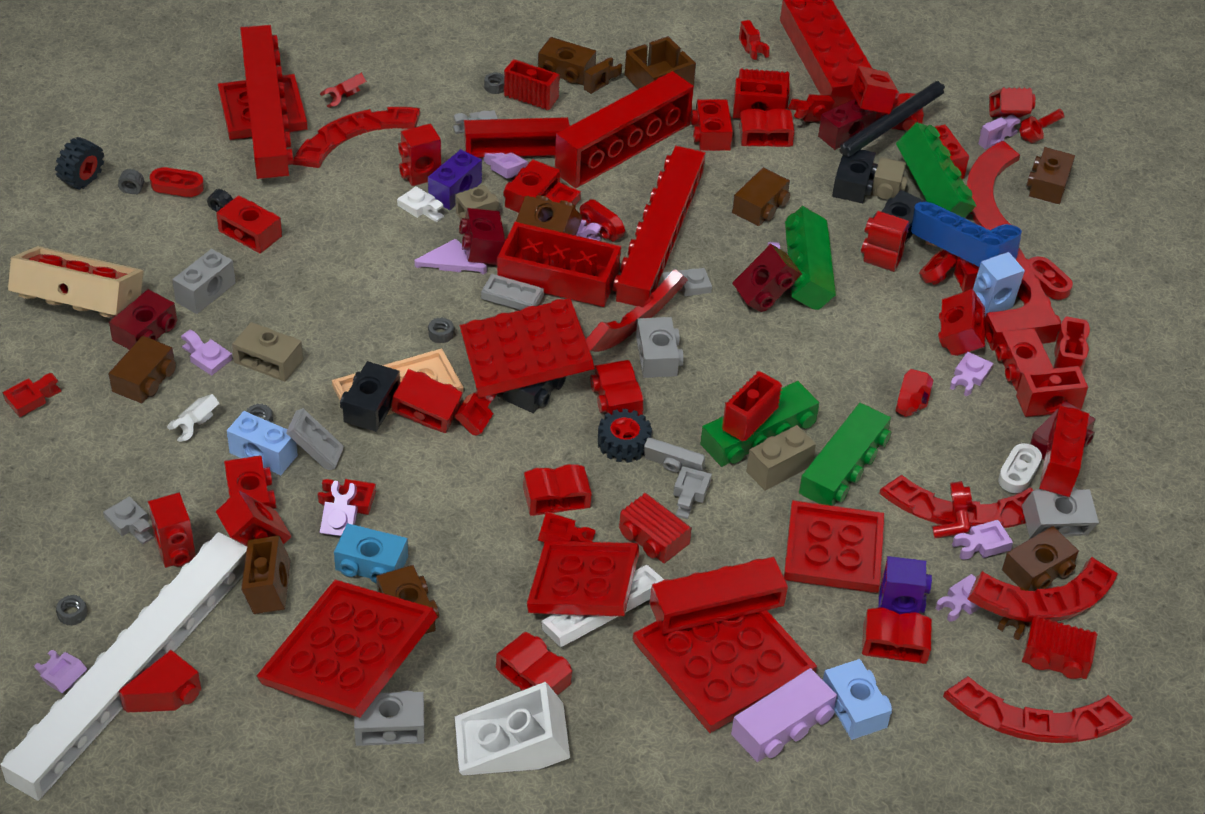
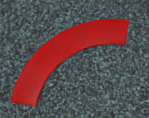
[293,107,420,168]
[966,140,1020,230]
[585,269,688,352]
[879,475,1034,528]
[967,557,1118,622]
[943,676,1133,743]

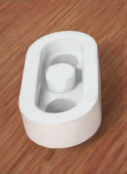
[998,443,1042,493]

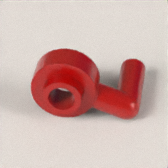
[1019,109,1065,144]
[932,481,973,539]

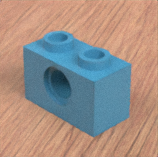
[334,523,408,583]

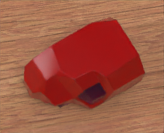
[895,369,934,416]

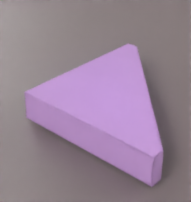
[414,239,487,274]

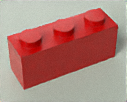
[1039,405,1089,497]

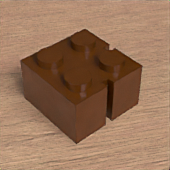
[624,36,696,89]

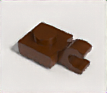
[584,57,622,94]

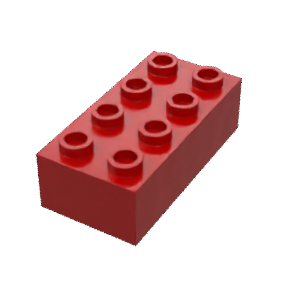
[497,222,621,307]

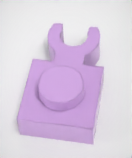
[978,115,1020,149]
[483,153,528,178]
[950,352,993,396]
[320,481,358,536]
[952,520,1013,559]
[935,574,981,622]
[34,650,87,693]

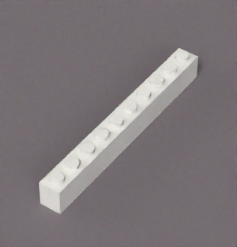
[0,532,247,801]

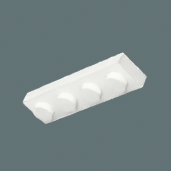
[541,565,664,647]

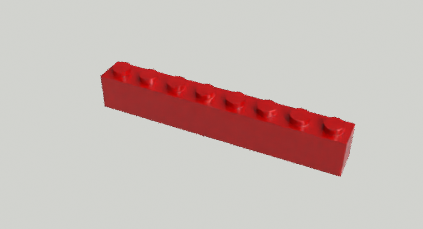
[240,25,293,179]
[613,145,706,308]

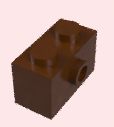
[1026,147,1075,205]

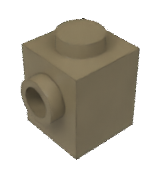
[871,157,908,199]
[455,185,499,219]

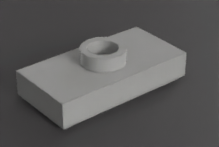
[481,274,544,310]
[286,408,344,470]
[644,438,706,472]

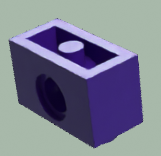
[428,149,482,210]
[878,556,932,614]

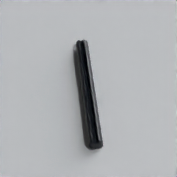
[839,81,945,157]

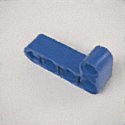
[911,202,1022,267]

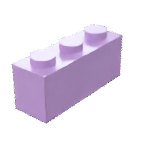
[731,668,837,762]

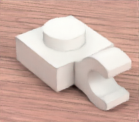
[397,186,444,222]
[167,394,220,442]

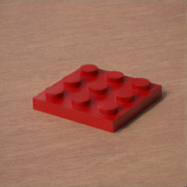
[218,74,308,140]
[784,500,884,593]
[527,541,639,616]

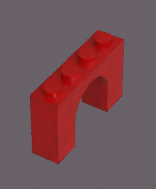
[954,248,1061,351]

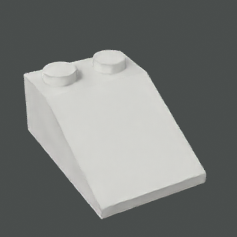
[455,682,570,775]

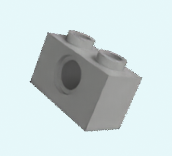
[172,249,236,314]
[636,317,683,378]
[1022,487,1099,538]
[354,690,424,746]

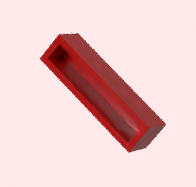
[464,117,570,157]
[650,557,788,634]

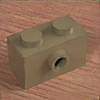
[232,322,303,382]
[746,425,816,491]

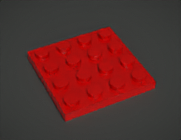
[460,298,595,398]
[256,579,438,718]
[633,610,817,733]

